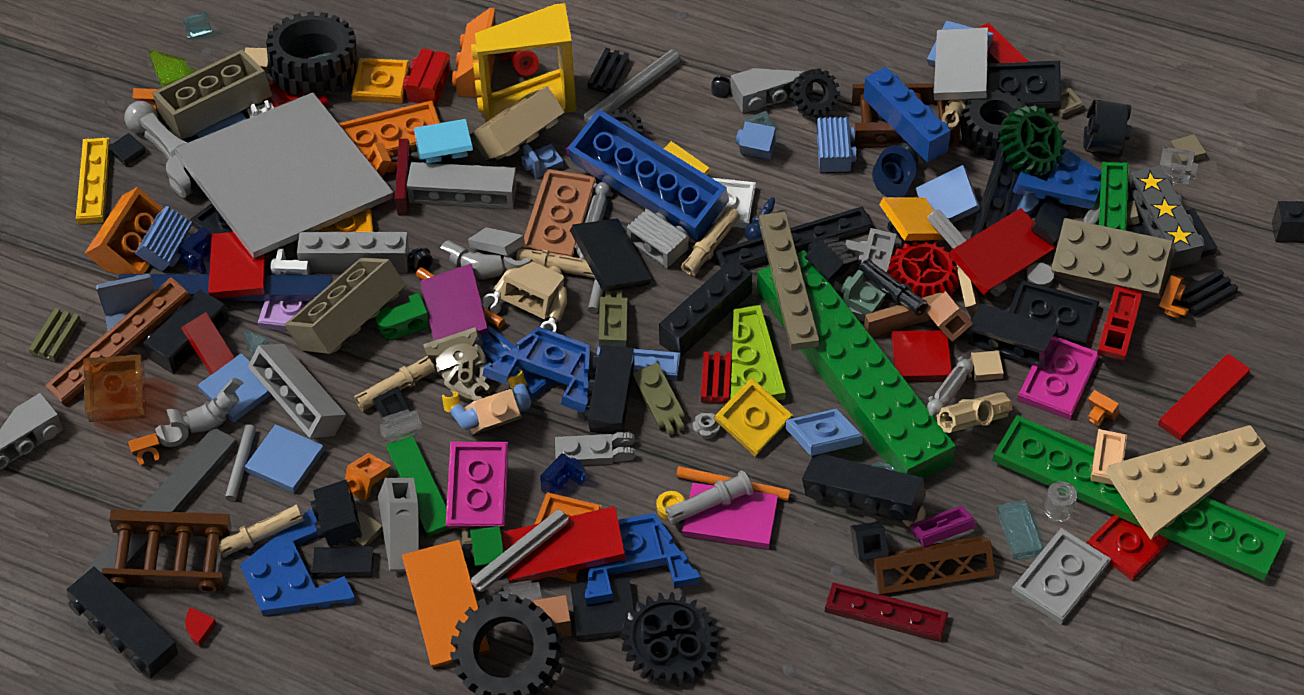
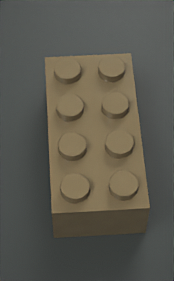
[152,49,272,140]
[1051,218,1175,300]
[284,258,406,354]

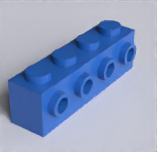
[864,66,951,163]

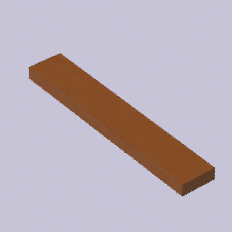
[45,277,191,406]

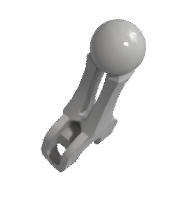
[124,101,193,198]

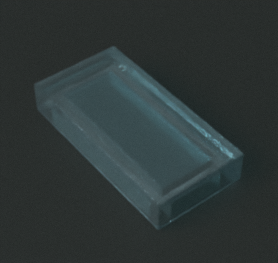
[996,500,1043,559]

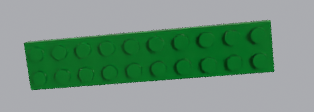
[992,415,1287,581]

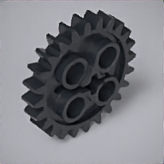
[620,592,719,687]

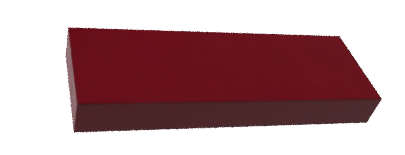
[395,138,412,216]

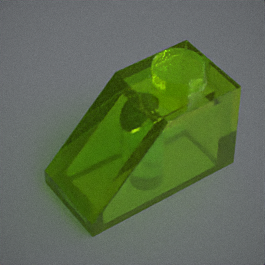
[148,50,196,88]

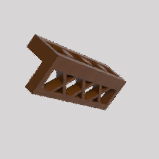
[870,536,995,594]

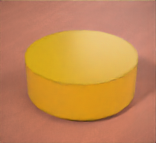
[657,491,685,520]

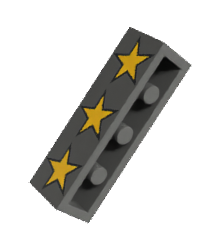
[1128,165,1205,269]

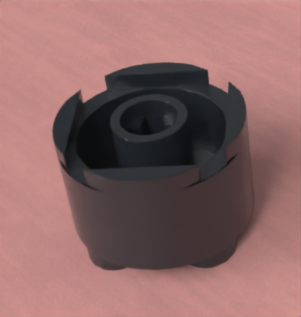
[1083,100,1132,156]

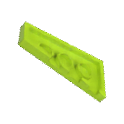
[731,305,786,400]

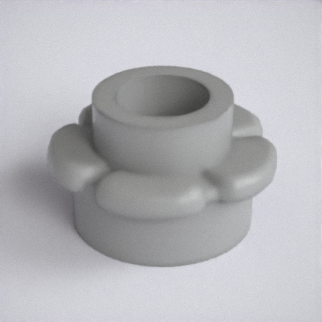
[692,413,721,439]

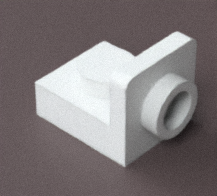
[271,249,311,275]

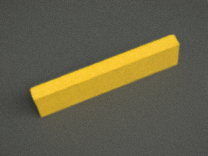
[76,138,111,224]

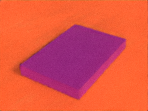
[420,264,490,340]

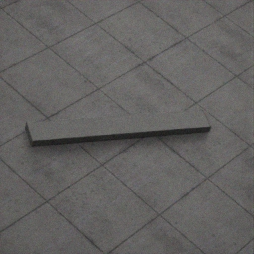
[65,428,237,599]

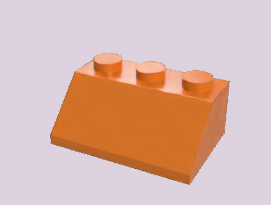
[452,8,497,98]
[84,187,164,274]

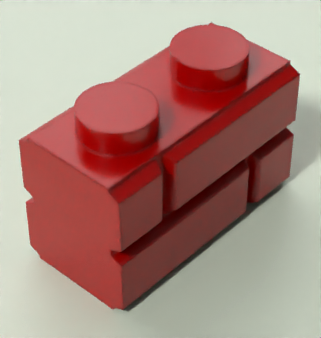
[403,48,451,106]

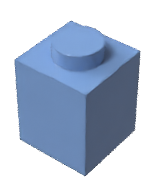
[736,121,777,161]

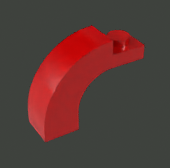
[1097,285,1143,362]

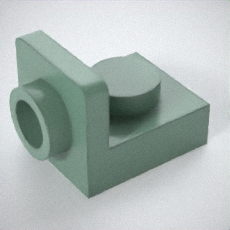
[842,270,886,315]

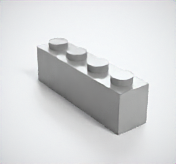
[407,162,517,209]
[297,232,410,273]
[248,344,346,438]

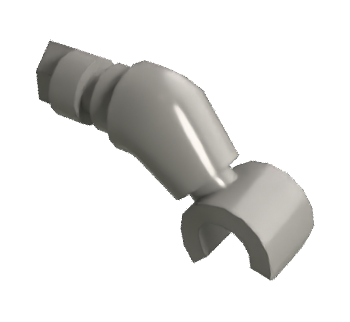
[441,240,533,280]
[155,378,243,447]

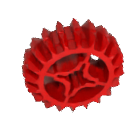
[887,240,960,298]

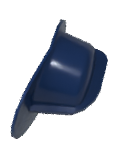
[872,145,917,197]

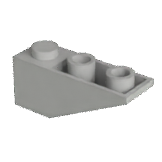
[731,68,813,114]
[0,393,63,470]
[378,478,419,572]

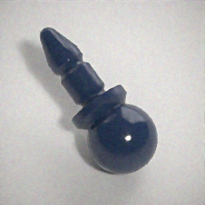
[745,197,775,240]

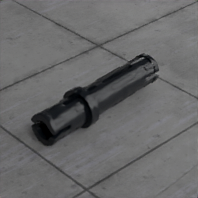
[858,259,928,316]

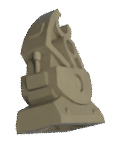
[423,327,492,403]

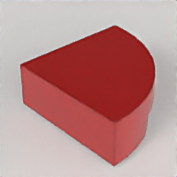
[185,607,217,647]

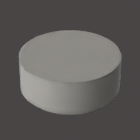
[1026,263,1054,287]

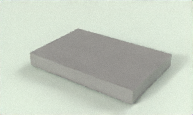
[1011,528,1111,625]

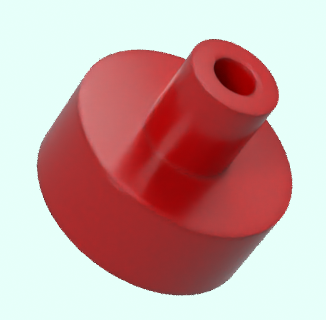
[512,50,539,76]

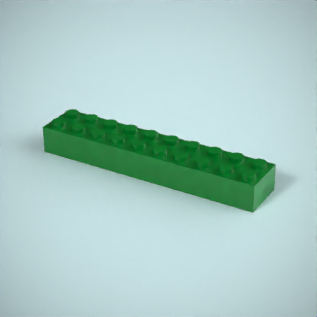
[757,250,956,479]

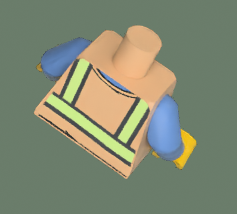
[442,369,531,435]

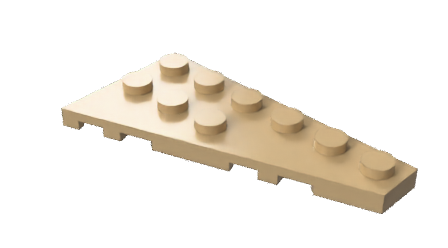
[1106,425,1266,540]

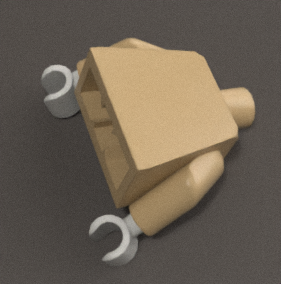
[483,262,567,333]

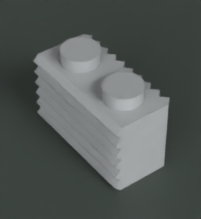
[627,209,688,268]

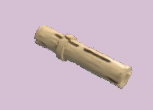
[942,99,966,127]
[681,207,740,276]
[516,247,595,278]
[354,356,435,412]
[218,504,304,558]

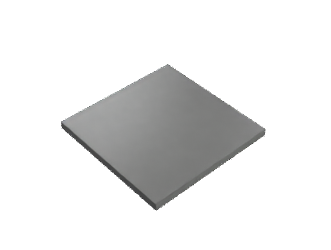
[175,93,393,259]

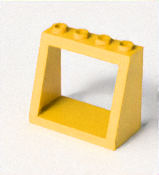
[471,3,576,123]

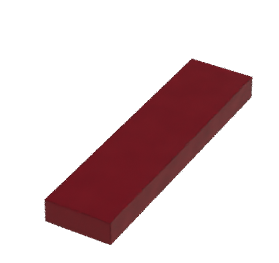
[824,582,949,643]

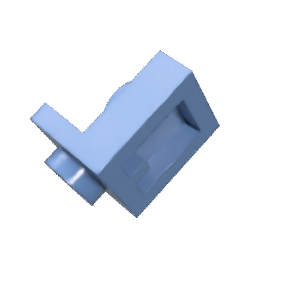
[521,144,564,179]

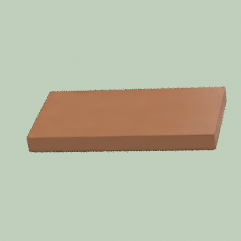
[522,169,597,257]

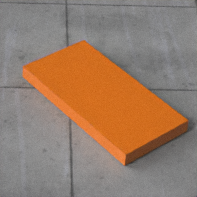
[338,100,440,158]
[402,540,490,668]

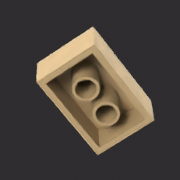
[469,86,564,160]

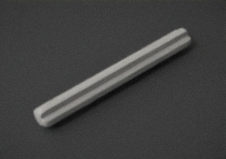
[584,49,680,123]

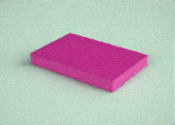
[1017,338,1100,420]
[446,442,509,529]
[682,483,778,549]

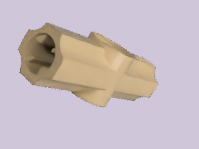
[937,392,1012,433]

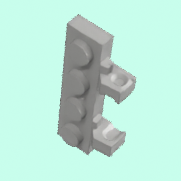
[833,228,897,321]

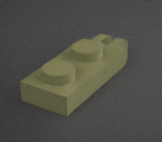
[598,290,627,347]
[632,362,685,436]

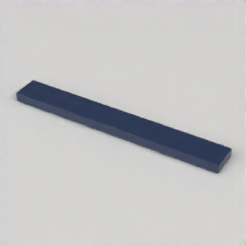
[118,274,333,301]

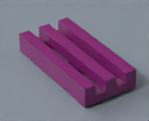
[910,506,976,547]

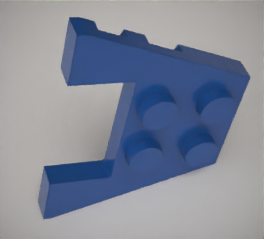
[1012,147,1101,209]
[482,327,590,413]
[240,510,356,616]
[585,513,700,605]

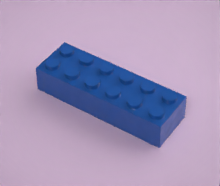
[567,109,729,241]

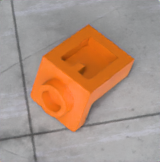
[1159,274,1189,318]
[345,453,391,501]

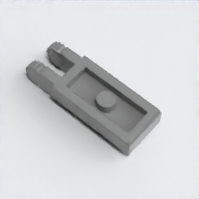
[555,432,636,467]

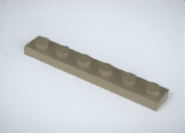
[759,212,819,351]

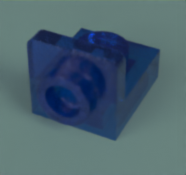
[180,227,212,274]
[540,453,585,494]

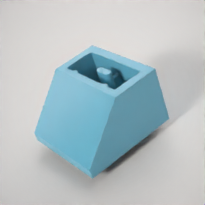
[413,119,473,163]

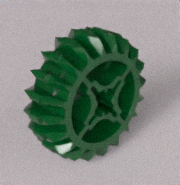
[998,105,1067,177]

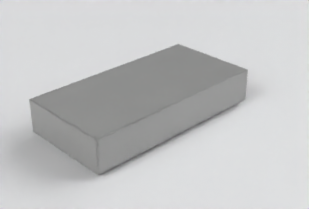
[468,227,525,256]

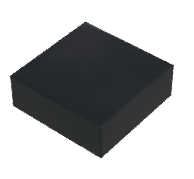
[108,133,146,166]
[372,386,411,425]

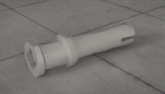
[665,471,753,525]

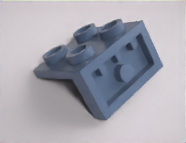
[96,274,164,336]

